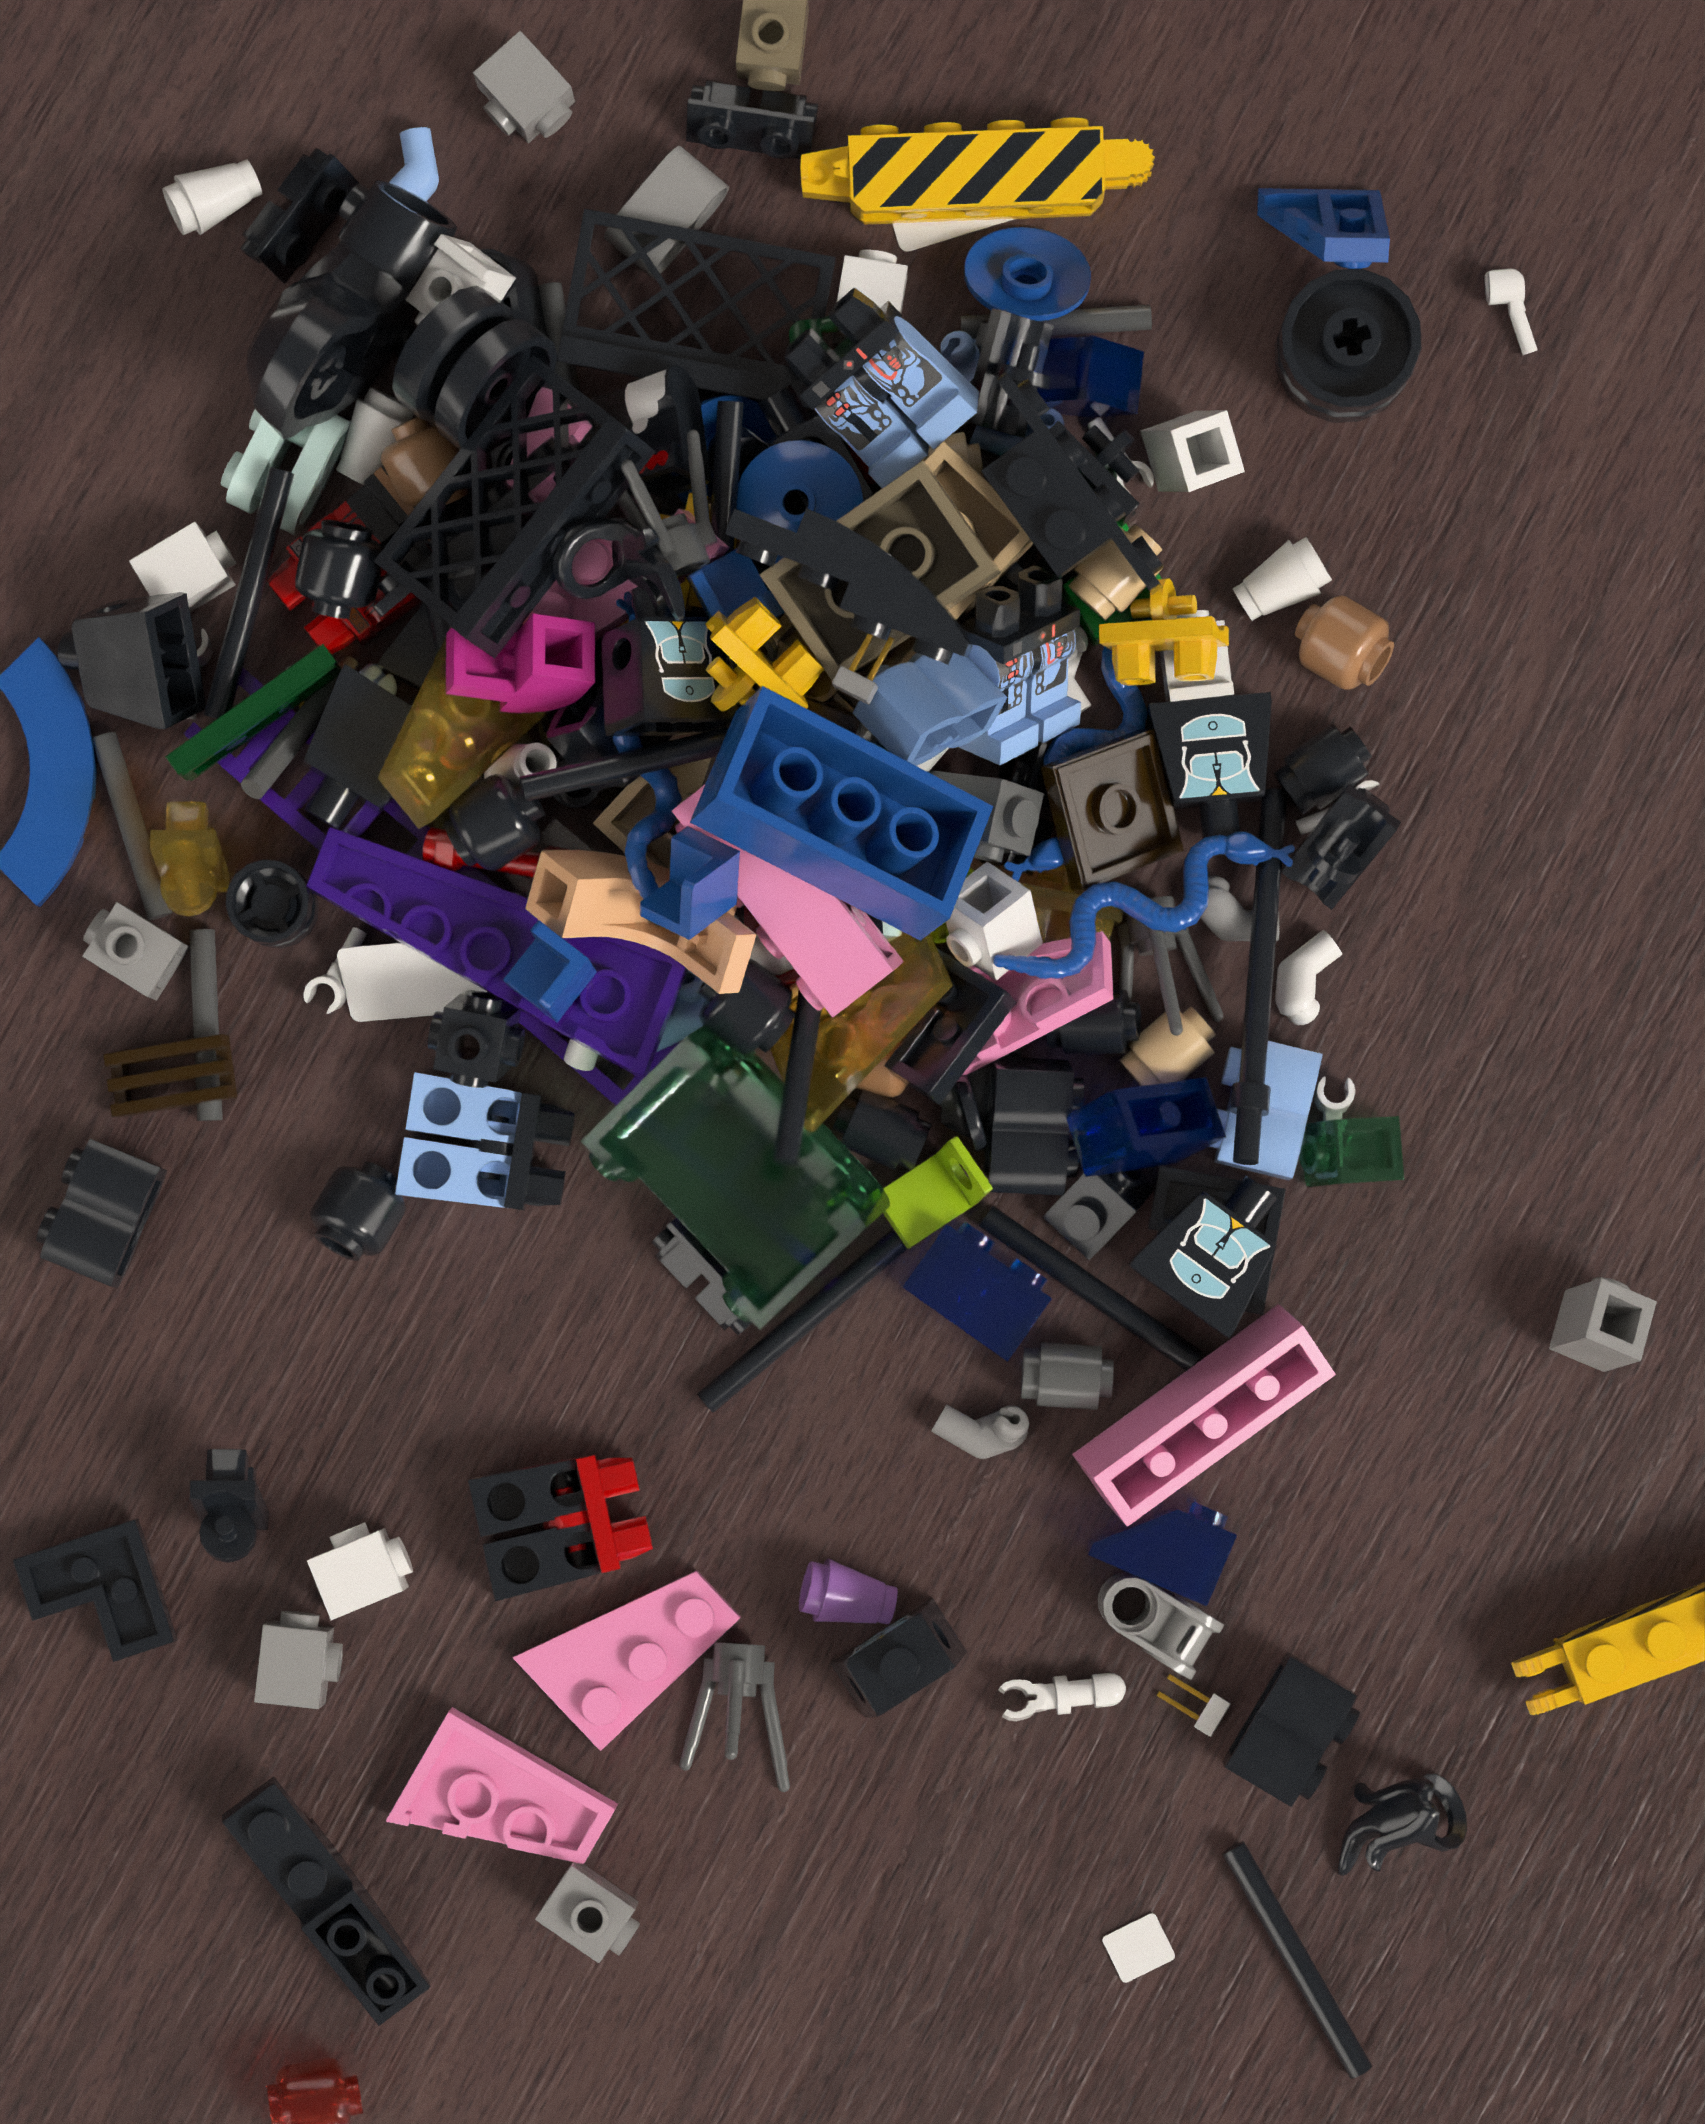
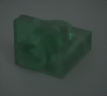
[1299,1116,1405,1187]

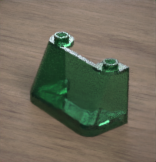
[581,1025,890,1330]

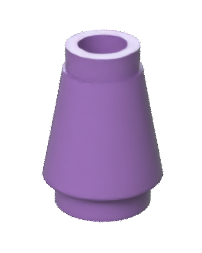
[799,1558,898,1625]

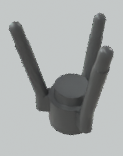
[617,430,718,578]
[1116,896,1223,1036]
[679,1643,790,1792]

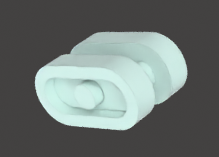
[221,409,351,536]

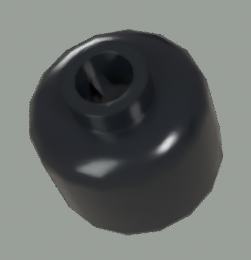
[295,519,383,618]
[444,774,545,871]
[697,959,796,1054]
[310,1162,406,1261]

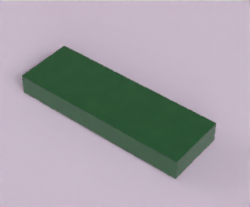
[165,644,342,782]

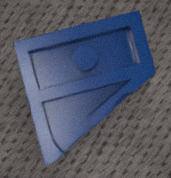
[1257,188,1390,269]

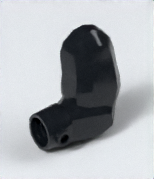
[246,180,457,439]

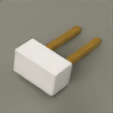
[1157,1674,1231,1737]

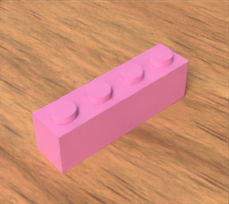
[672,785,904,1018]
[1072,1304,1336,1527]

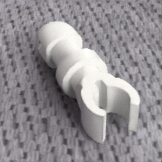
[999,1673,1126,1721]

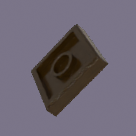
[1040,729,1184,890]

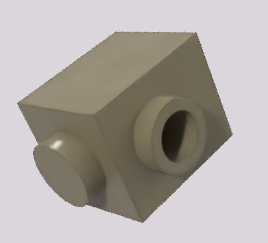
[736,0,809,91]

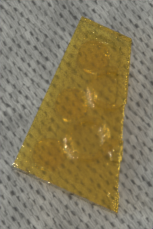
[378,626,546,829]
[770,933,953,1133]

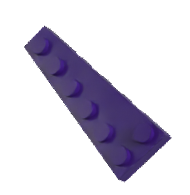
[306,827,688,1079]

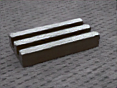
[103,1034,237,1118]

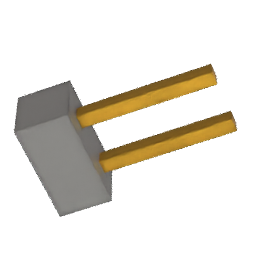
[832,634,895,705]

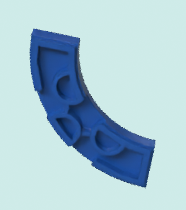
[0,637,97,907]

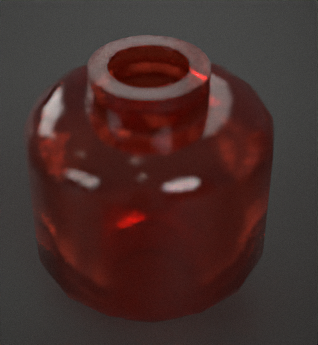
[266,2057,363,2124]

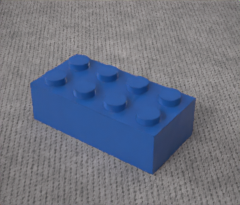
[690,686,993,941]

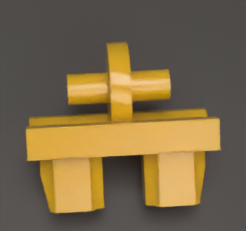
[1099,578,1229,686]
[705,597,824,712]

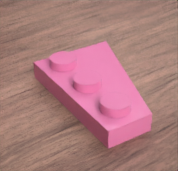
[962,931,1113,1076]
[513,1570,741,1751]
[386,1707,618,1864]

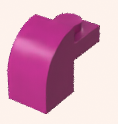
[446,613,595,713]

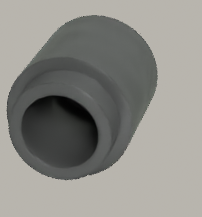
[1021,1342,1114,1410]

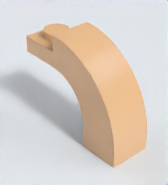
[525,850,757,994]

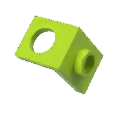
[873,1136,993,1249]

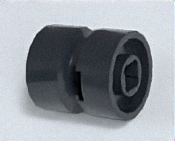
[225,859,319,949]

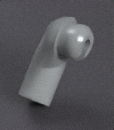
[1200,875,1279,941]
[931,1404,1029,1459]

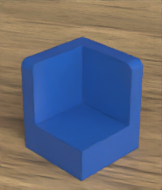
[686,549,785,619]
[640,826,740,940]
[503,921,597,1023]

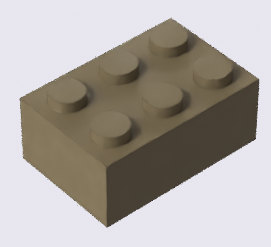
[760,461,1002,681]

